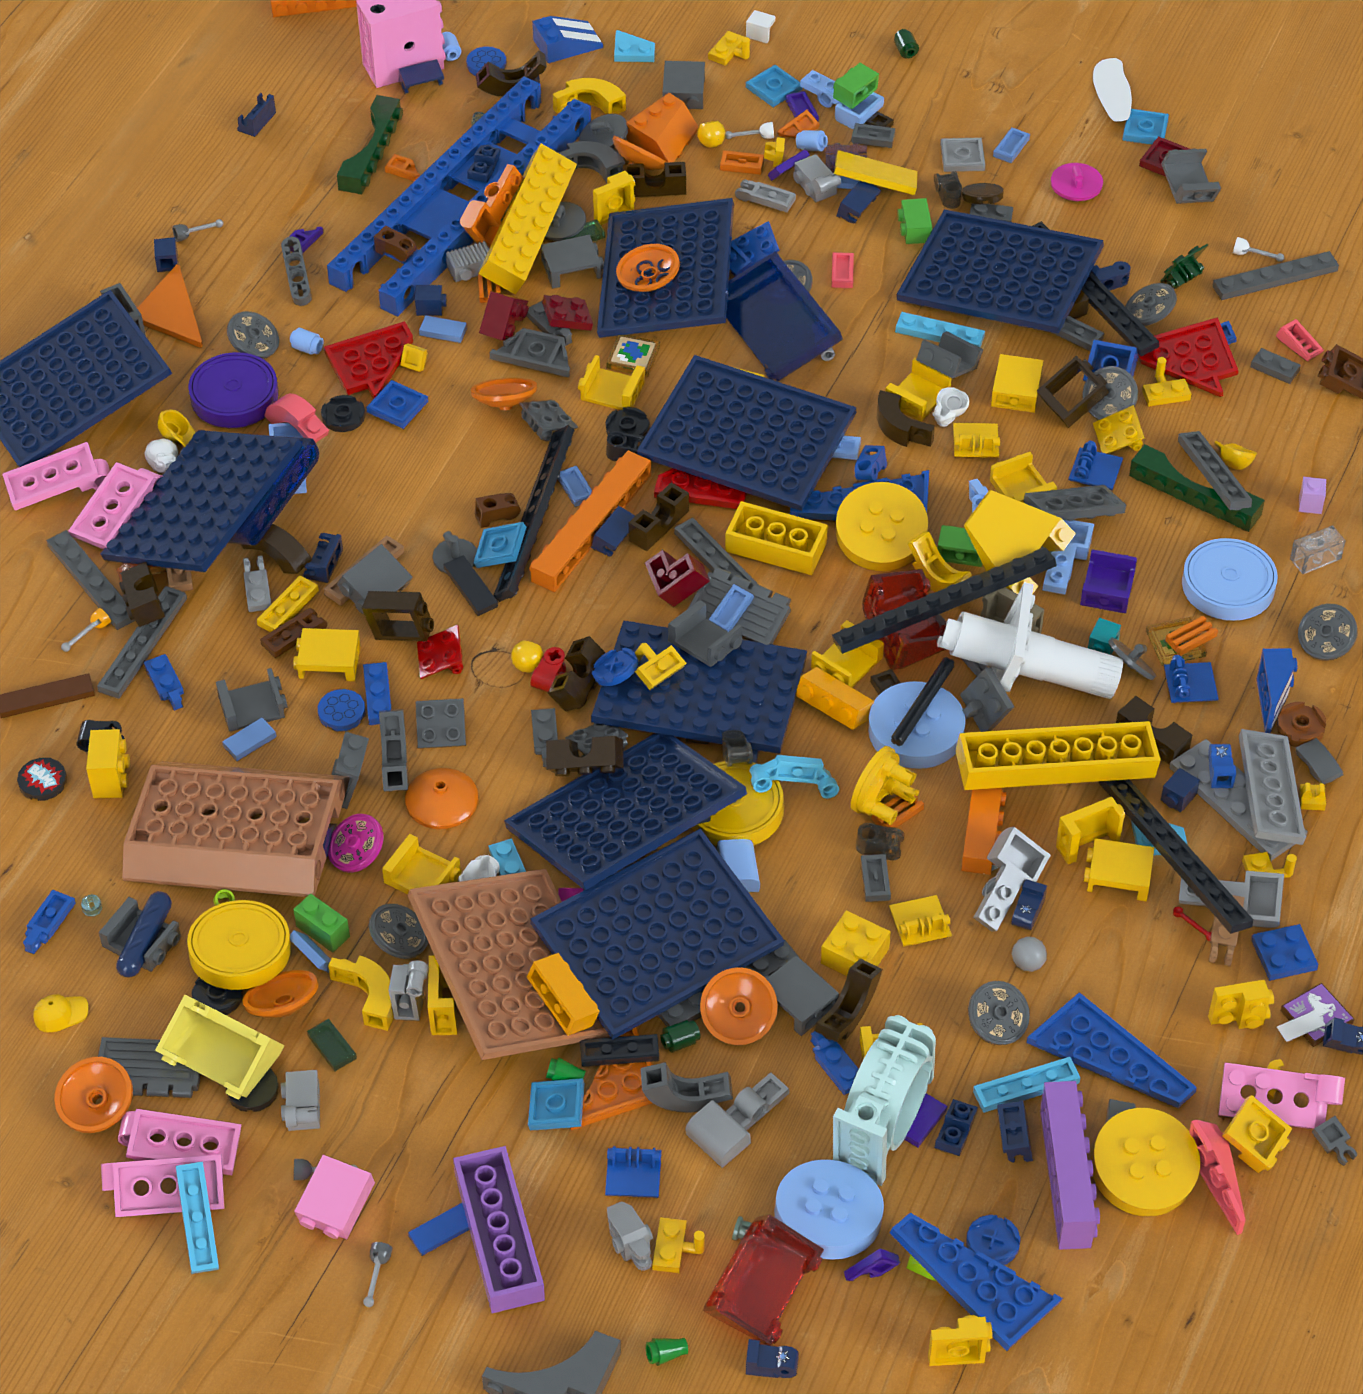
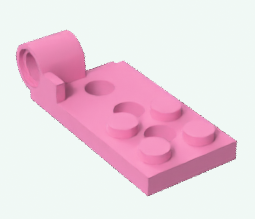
[2,442,110,511]
[68,462,163,549]
[1218,1063,1345,1129]
[118,1109,241,1176]
[101,1155,225,1217]

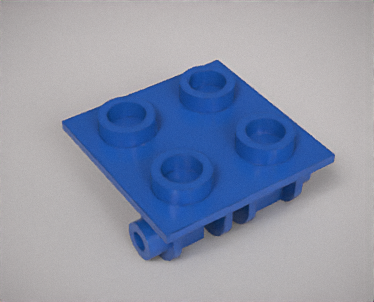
[732,221,780,264]
[1069,441,1123,490]
[1164,655,1219,703]
[605,1146,662,1198]

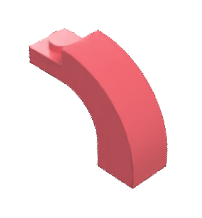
[265,393,329,446]

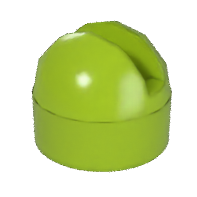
[213,889,235,906]

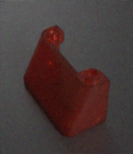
[862,569,947,670]
[703,1214,824,1345]

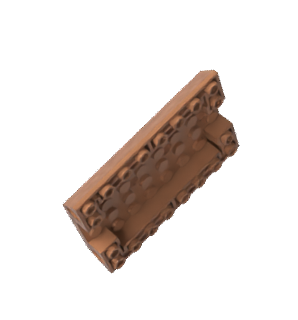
[122,761,350,897]

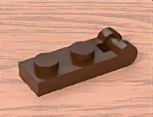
[260,608,328,658]

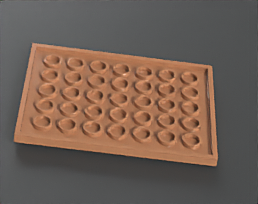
[408,869,610,1060]

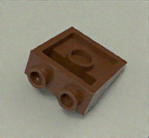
[1318,344,1363,399]

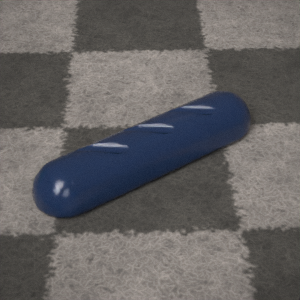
[116,891,172,978]

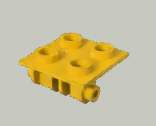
[1093,405,1144,454]
[953,423,1000,458]
[889,895,952,947]

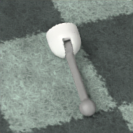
[725,122,774,139]
[1233,237,1284,262]

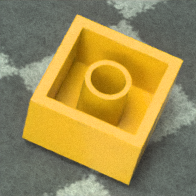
[86,729,130,798]
[821,910,891,976]

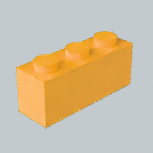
[796,667,874,730]
[527,953,600,1036]

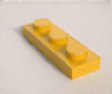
[257,576,319,632]

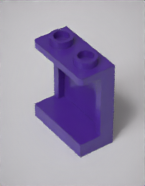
[1080,550,1137,614]

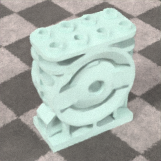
[833,1015,936,1186]

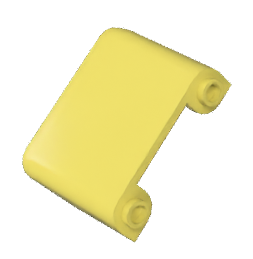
[155,995,285,1100]

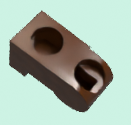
[374,225,417,262]
[474,493,521,528]

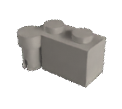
[793,154,841,202]
[388,960,429,1021]
[281,1070,320,1131]

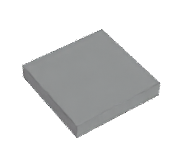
[940,138,985,172]

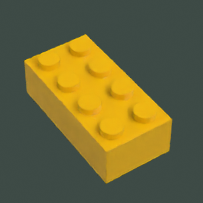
[725,501,828,575]

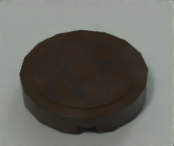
[962,183,1004,205]

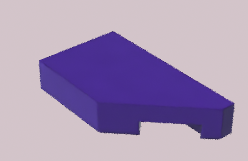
[289,227,324,253]
[844,1248,900,1281]

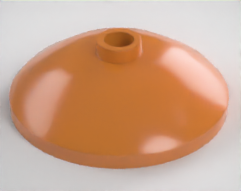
[612,136,668,171]
[616,244,680,292]
[471,378,537,410]
[405,768,478,829]
[700,967,778,1045]
[243,970,319,1018]
[54,1057,133,1133]

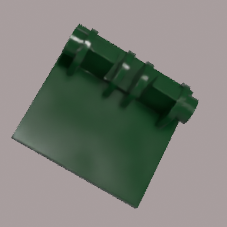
[1160,244,1208,289]

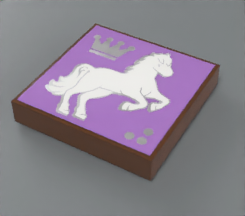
[1280,983,1355,1047]

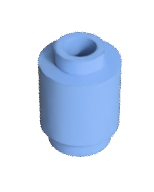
[442,32,461,61]
[796,130,828,151]
[290,328,324,355]

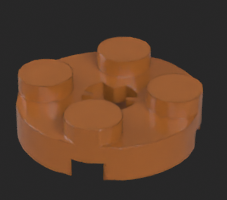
[1277,702,1326,747]

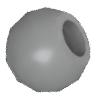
[1012,937,1047,972]

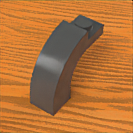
[559,141,625,183]
[379,709,408,791]
[640,1062,733,1112]

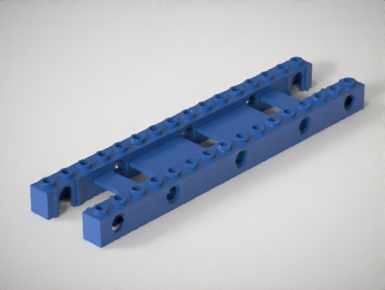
[327,77,591,317]

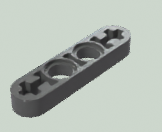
[281,236,312,306]

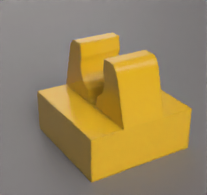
[764,137,785,167]
[400,344,428,372]
[1299,783,1326,811]

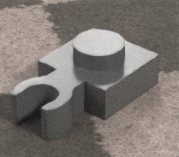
[1312,1116,1357,1166]

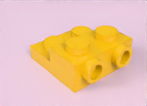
[593,171,636,226]
[1208,980,1274,1029]
[1222,1095,1292,1173]
[928,1315,992,1366]

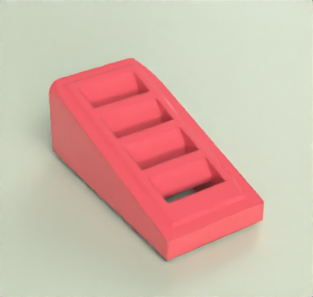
[1276,319,1324,361]

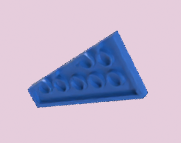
[790,470,929,521]
[1026,992,1197,1108]
[889,1213,1063,1351]

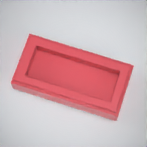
[832,252,854,288]

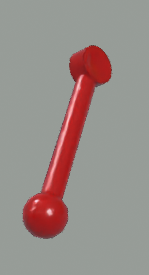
[1173,906,1211,941]

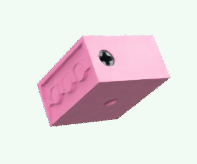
[356,0,446,88]

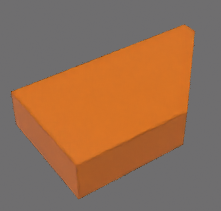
[777,110,820,138]
[385,154,420,181]

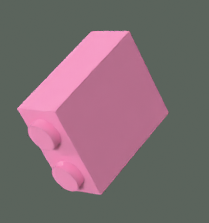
[294,1155,375,1240]

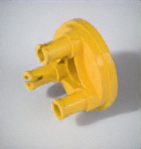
[851,746,919,825]

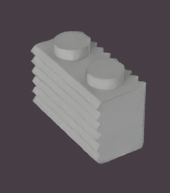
[446,241,489,282]

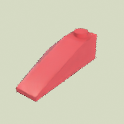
[1189,1120,1246,1235]

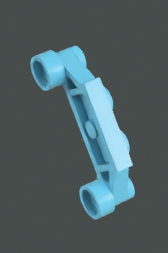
[749,755,839,798]

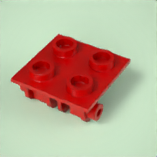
[417,625,463,679]

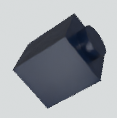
[154,237,178,272]
[415,285,447,316]
[1160,768,1200,812]

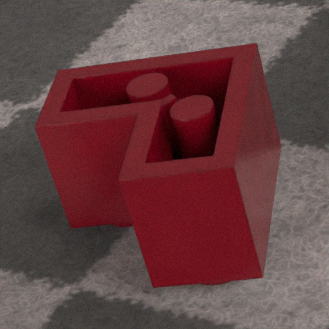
[479,291,529,341]
[645,550,710,607]

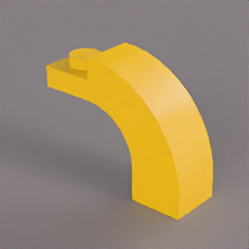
[552,78,626,114]
[907,532,972,592]
[328,955,394,1031]

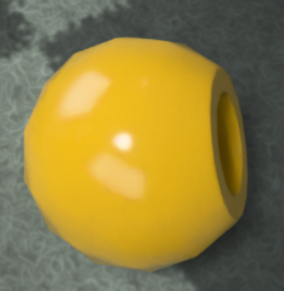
[697,121,725,148]
[511,641,544,673]

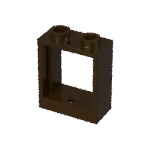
[1037,355,1109,428]
[362,591,434,641]

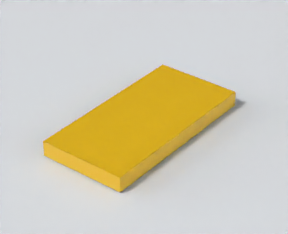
[834,150,918,195]

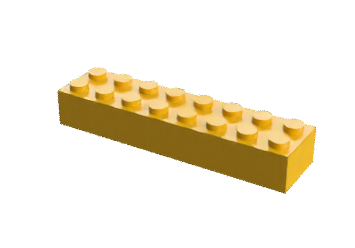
[478,143,577,295]
[955,721,1160,790]

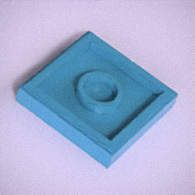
[746,65,803,107]
[1123,109,1169,145]
[473,522,527,568]
[528,1078,584,1131]

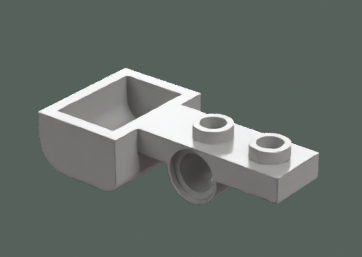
[973,827,1051,932]
[1179,871,1284,928]
[685,1072,789,1168]

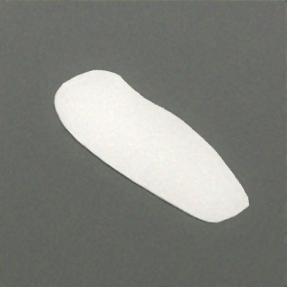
[1093,58,1132,122]

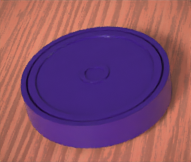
[188,352,279,428]

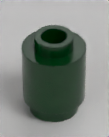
[894,29,919,58]
[660,1020,701,1053]

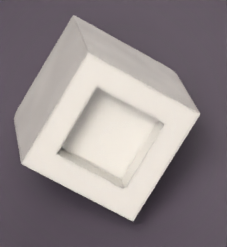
[746,10,776,43]

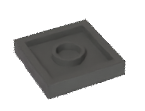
[960,667,1014,732]

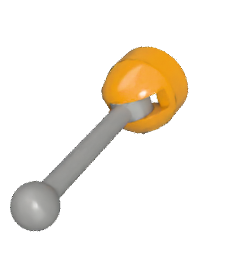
[61,608,111,652]

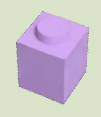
[1299,477,1326,514]

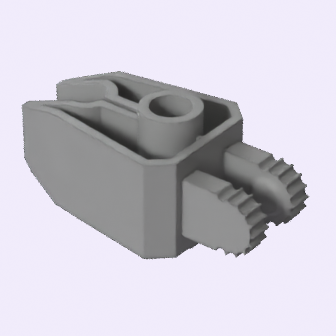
[607,1201,653,1271]

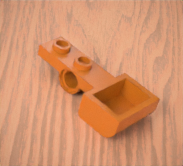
[460,164,524,249]

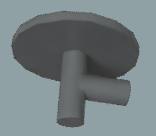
[432,531,477,574]

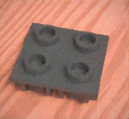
[519,400,578,441]
[416,698,466,748]
[565,723,628,757]

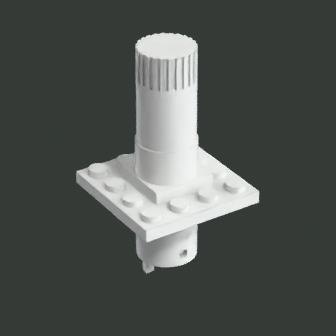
[937,582,1123,699]

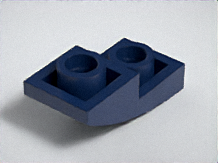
[467,145,501,182]
[934,1099,978,1156]

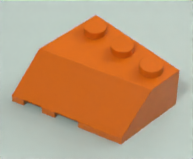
[626,93,699,163]

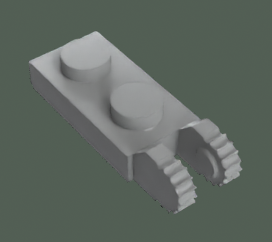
[735,179,796,212]
[243,556,271,612]

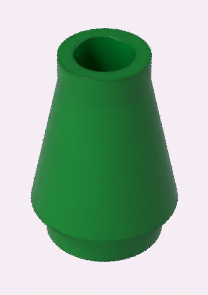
[546,1057,586,1081]
[645,1338,688,1366]

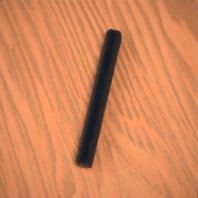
[891,657,954,746]

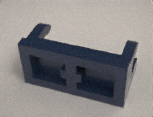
[399,59,444,94]
[237,93,276,137]
[836,181,881,223]
[591,506,635,557]
[303,533,343,583]
[997,1101,1033,1163]

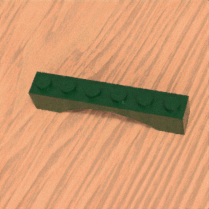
[337,95,403,195]
[1129,444,1265,532]

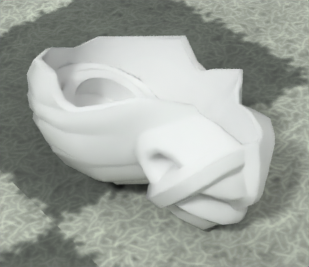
[932,387,969,427]
[144,438,178,473]
[459,855,500,882]

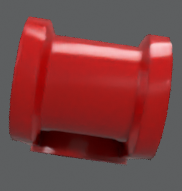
[530,647,566,692]

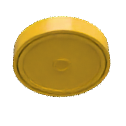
[836,482,928,571]
[691,760,784,846]
[187,900,291,990]
[1090,1108,1200,1217]

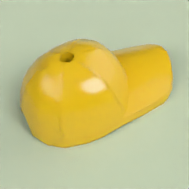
[158,409,196,447]
[1214,441,1257,470]
[33,994,89,1033]

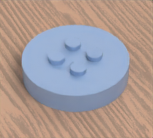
[1182,538,1278,621]
[868,681,965,769]
[774,1160,884,1259]

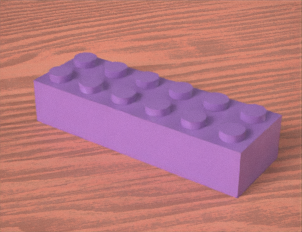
[1040,1081,1100,1250]
[453,1146,545,1313]

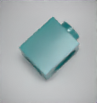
[1088,618,1121,655]

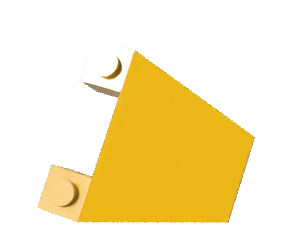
[964,490,1076,595]

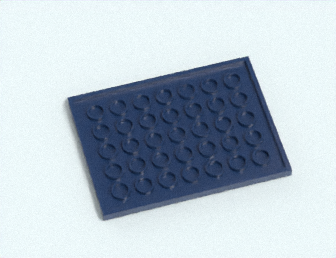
[597,198,734,338]
[896,209,1104,334]
[0,290,173,467]
[637,355,857,511]
[100,430,303,572]
[591,620,807,754]
[504,733,747,890]
[530,828,785,1040]

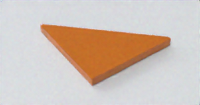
[137,264,203,348]
[570,1027,652,1130]

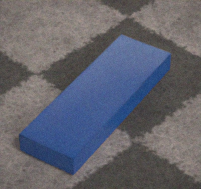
[408,1203,469,1256]

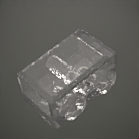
[1290,525,1346,574]

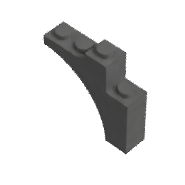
[482,1331,621,1394]

